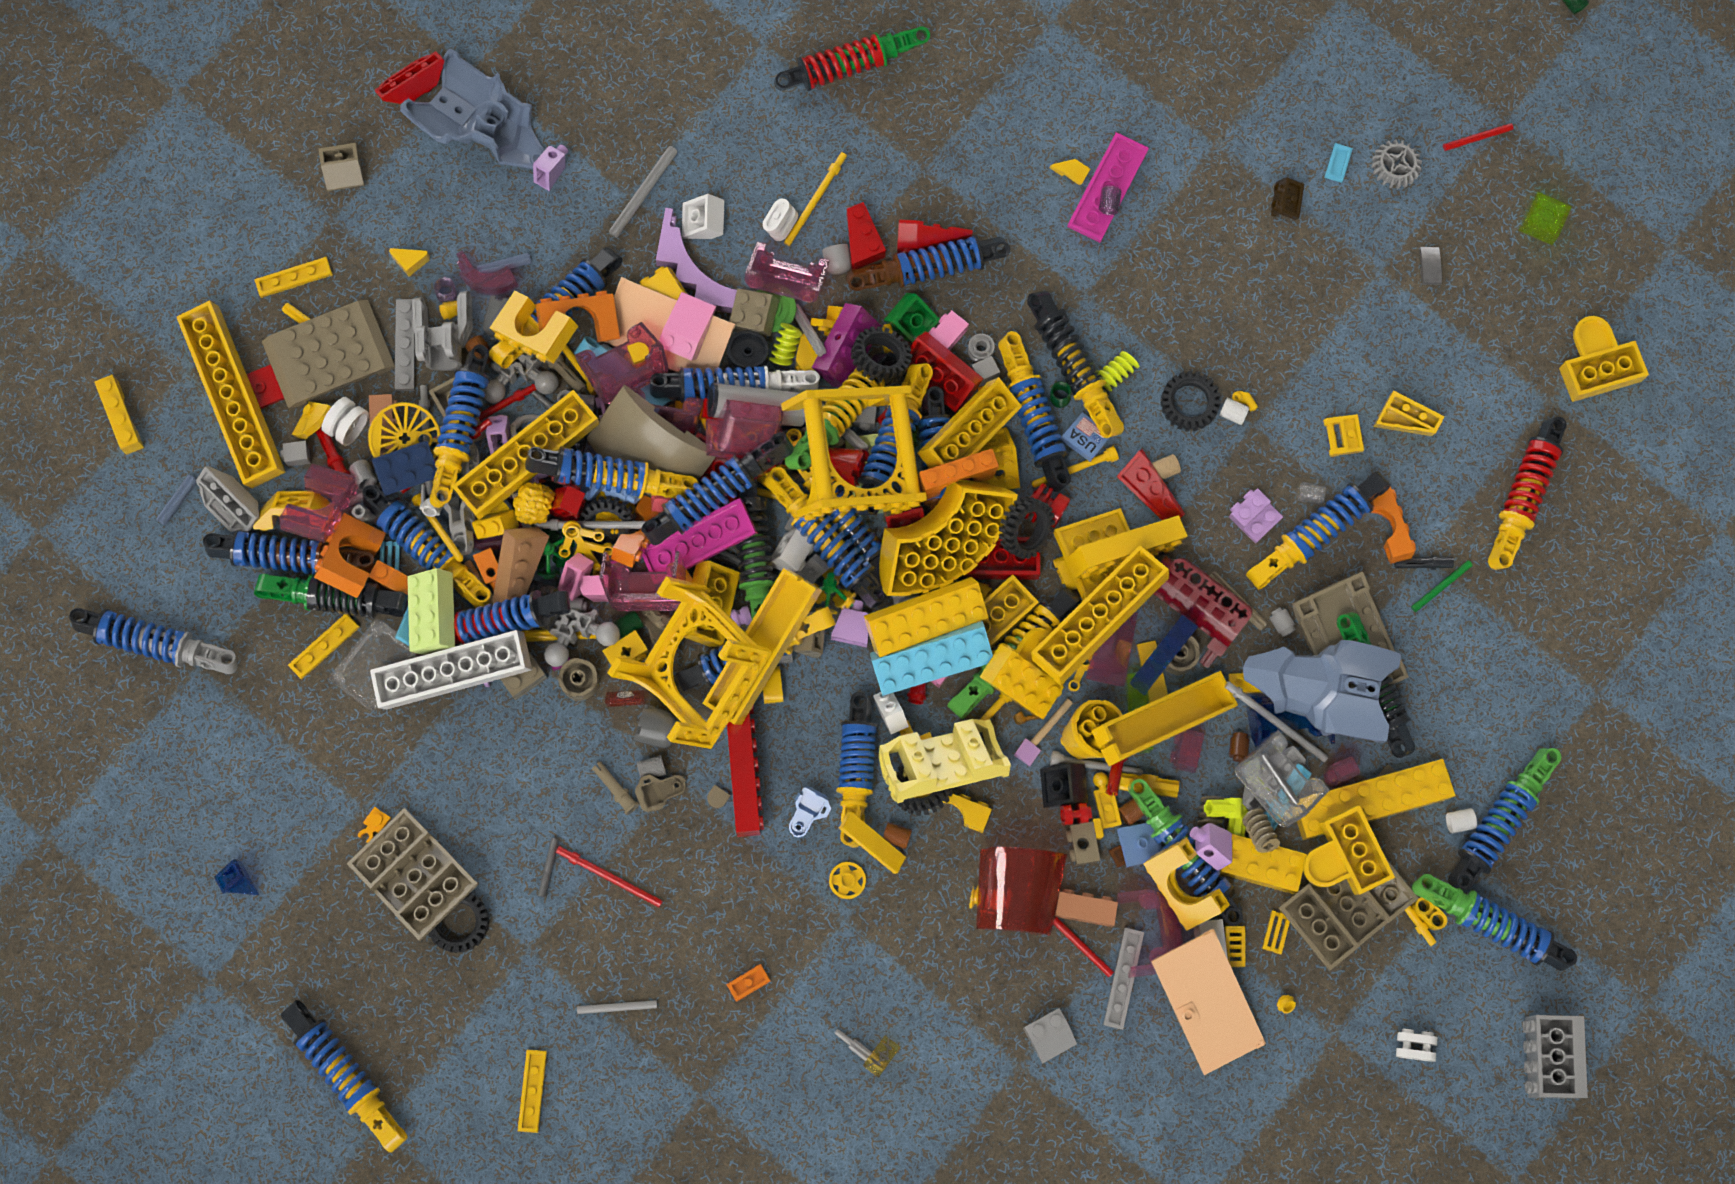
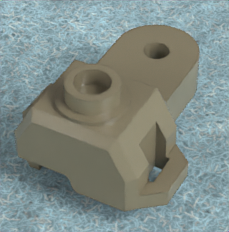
[636,601,672,646]
[635,774,686,812]

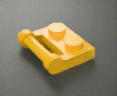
[1323,414,1364,457]

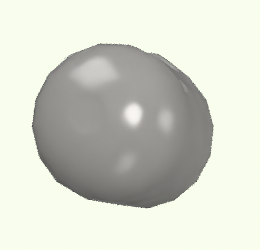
[822,244,851,275]

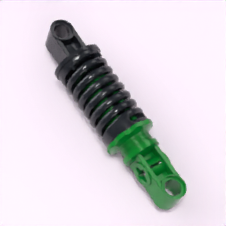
[254,574,408,619]
[1337,612,1415,758]

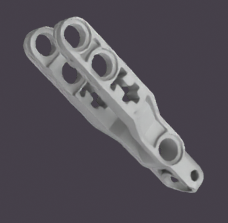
[440,443,479,556]

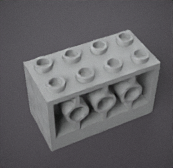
[1523,1015,1588,1099]

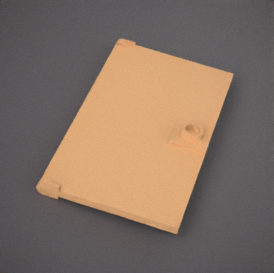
[604,277,736,376]
[1151,929,1266,1075]

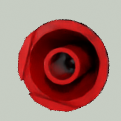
[828,447,869,487]

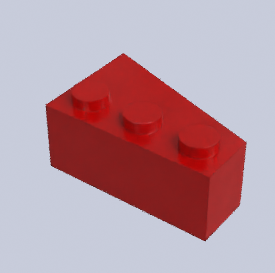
[846,202,886,270]
[549,484,586,521]

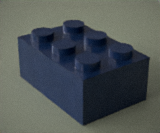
[371,440,437,496]

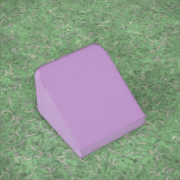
[1014,738,1041,766]

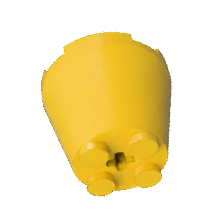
[1060,700,1123,760]

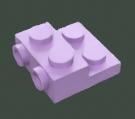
[1229,488,1283,544]

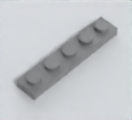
[395,299,415,391]
[1103,928,1144,1030]

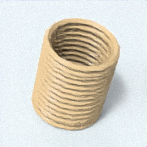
[1152,454,1181,480]

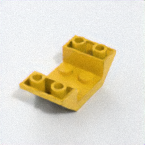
[253,491,337,531]

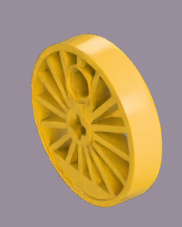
[368,402,441,460]

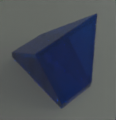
[214,859,259,895]

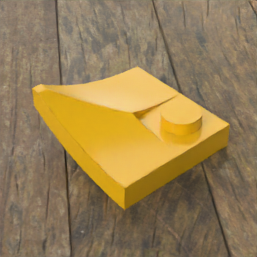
[292,402,331,439]

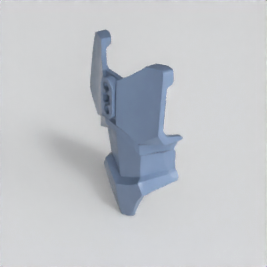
[400,49,545,169]
[1243,640,1401,743]

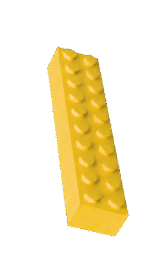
[177,300,286,489]

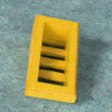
[1224,926,1245,967]

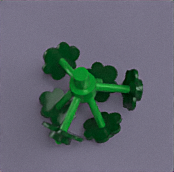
[537,529,575,580]

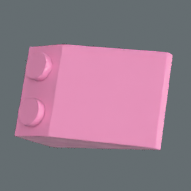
[657,292,717,360]

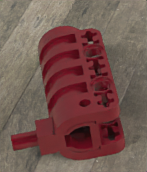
[1154,556,1253,668]

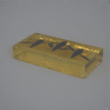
[863,1036,901,1078]

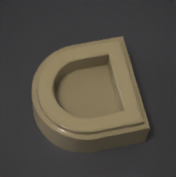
[707,785,731,809]

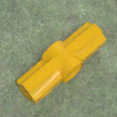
[1119,773,1179,798]

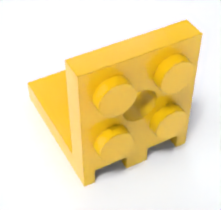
[978,427,1020,490]

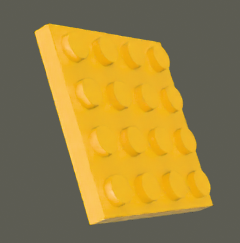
[1053,508,1130,601]

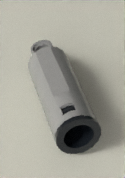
[706,383,806,427]

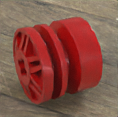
[1024,483,1071,533]

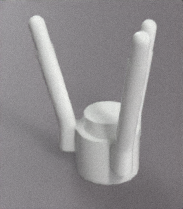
[419,484,444,517]

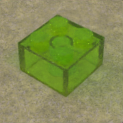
[1518,192,1572,245]

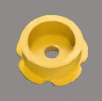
[1277,995,1296,1014]

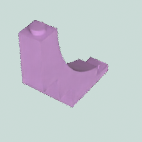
[656,208,737,313]

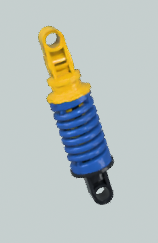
[836,692,878,848]

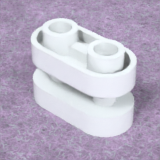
[763,199,798,241]
[1396,1029,1438,1062]

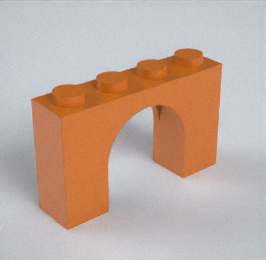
[535,291,620,342]
[918,449,999,500]
[314,513,386,598]

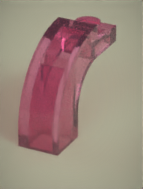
[456,250,519,296]

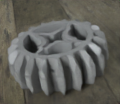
[1371,140,1422,189]

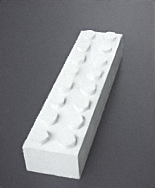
[370,630,532,710]

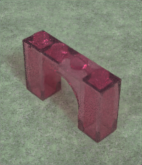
[280,464,358,543]

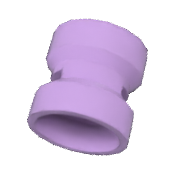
[730,605,752,626]

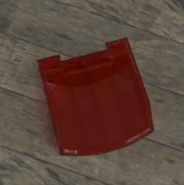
[976,846,1067,936]

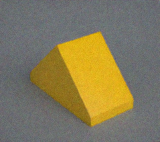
[389,248,430,277]

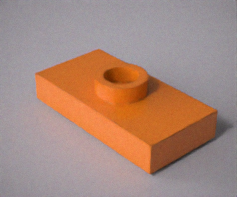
[726,964,771,1002]

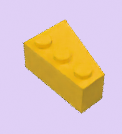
[1373,391,1444,436]

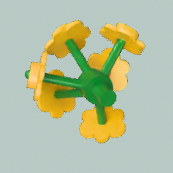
[813,567,856,615]

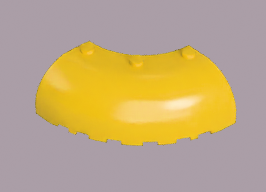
[879,480,1018,596]

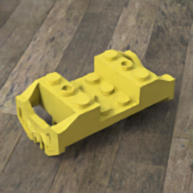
[879,719,1011,803]

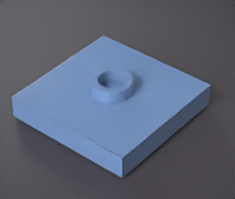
[1117,823,1162,867]

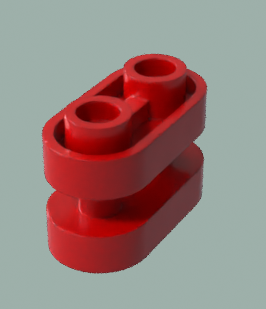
[1060,803,1092,826]

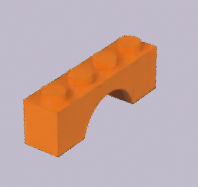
[1370,487,1416,564]
[611,495,660,568]

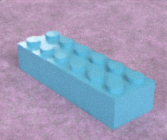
[870,620,993,696]

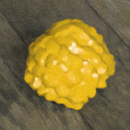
[513,482,555,525]

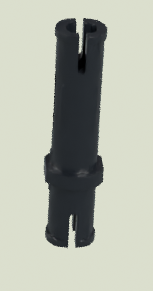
[1394,555,1454,570]

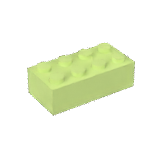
[408,568,455,655]

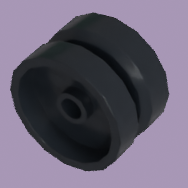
[727,330,769,373]

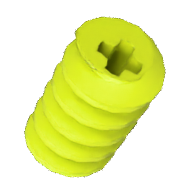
[769,323,802,366]
[1097,351,1140,391]

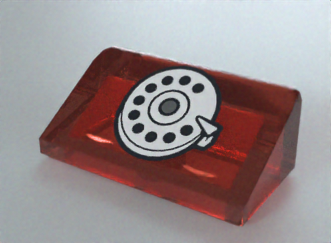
[605,690,645,707]

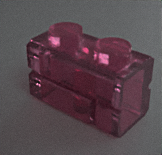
[1169,729,1204,774]
[1323,756,1360,787]

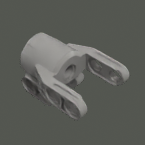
[413,291,473,371]

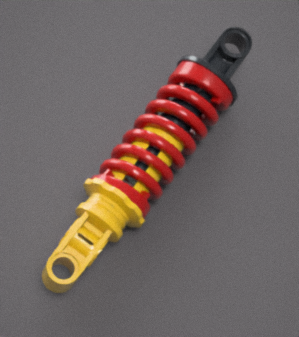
[1488,417,1567,570]

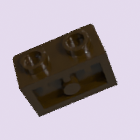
[1271,177,1304,220]

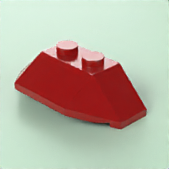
[374,51,444,104]

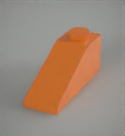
[368,560,408,595]

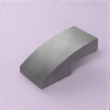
[1419,247,1442,285]

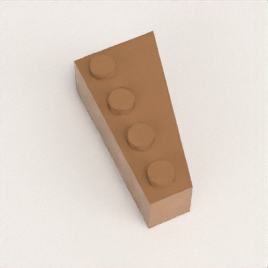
[493,527,549,603]

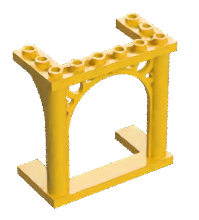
[781,386,927,521]
[607,576,772,749]

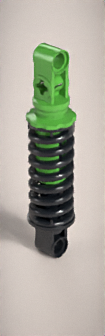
[732,478,775,620]

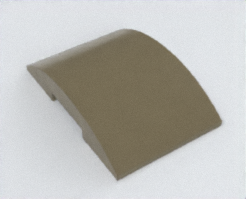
[587,384,718,496]
[347,808,478,941]
[1279,859,1419,971]

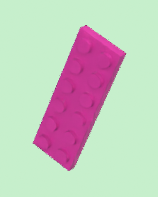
[1067,132,1149,243]
[642,498,757,585]

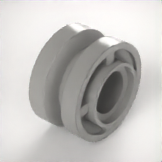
[968,334,995,363]

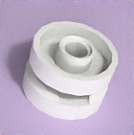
[322,397,369,446]

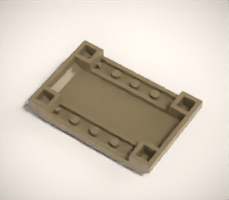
[262,300,395,410]
[1292,572,1409,689]

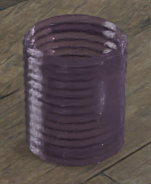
[1099,186,1122,215]
[434,277,457,303]

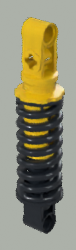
[1027,291,1124,438]

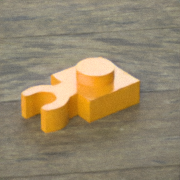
[358,807,391,843]

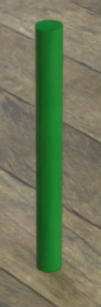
[1411,560,1473,613]

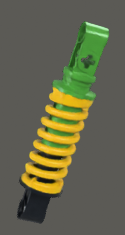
[785,352,897,469]
[947,587,1081,720]

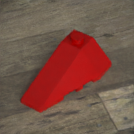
[897,220,973,257]

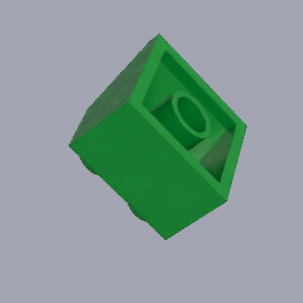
[883,293,940,344]

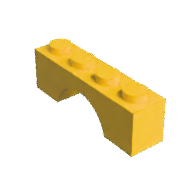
[95,375,144,455]
[914,793,992,833]

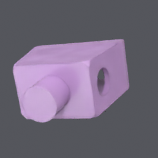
[533,145,568,191]
[486,415,511,454]
[831,600,868,648]
[1190,823,1232,871]

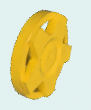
[829,862,866,899]

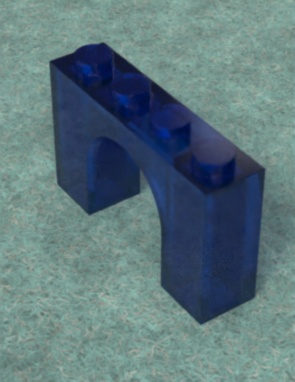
[1129,615,1198,696]

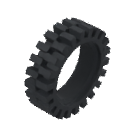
[851,326,912,384]
[1160,371,1221,431]
[578,496,639,557]
[999,496,1055,559]
[896,765,954,816]
[428,893,489,953]

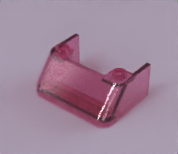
[599,551,686,611]
[1115,889,1183,978]

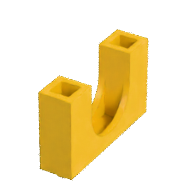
[490,291,578,364]
[1143,837,1230,931]

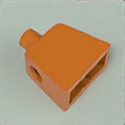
[473,548,499,591]

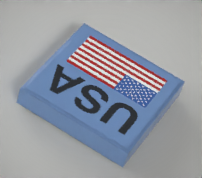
[1060,412,1111,462]

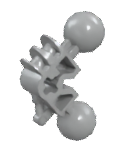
[482,352,558,403]
[544,609,620,667]

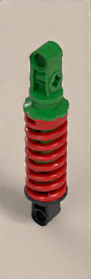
[774,26,930,92]

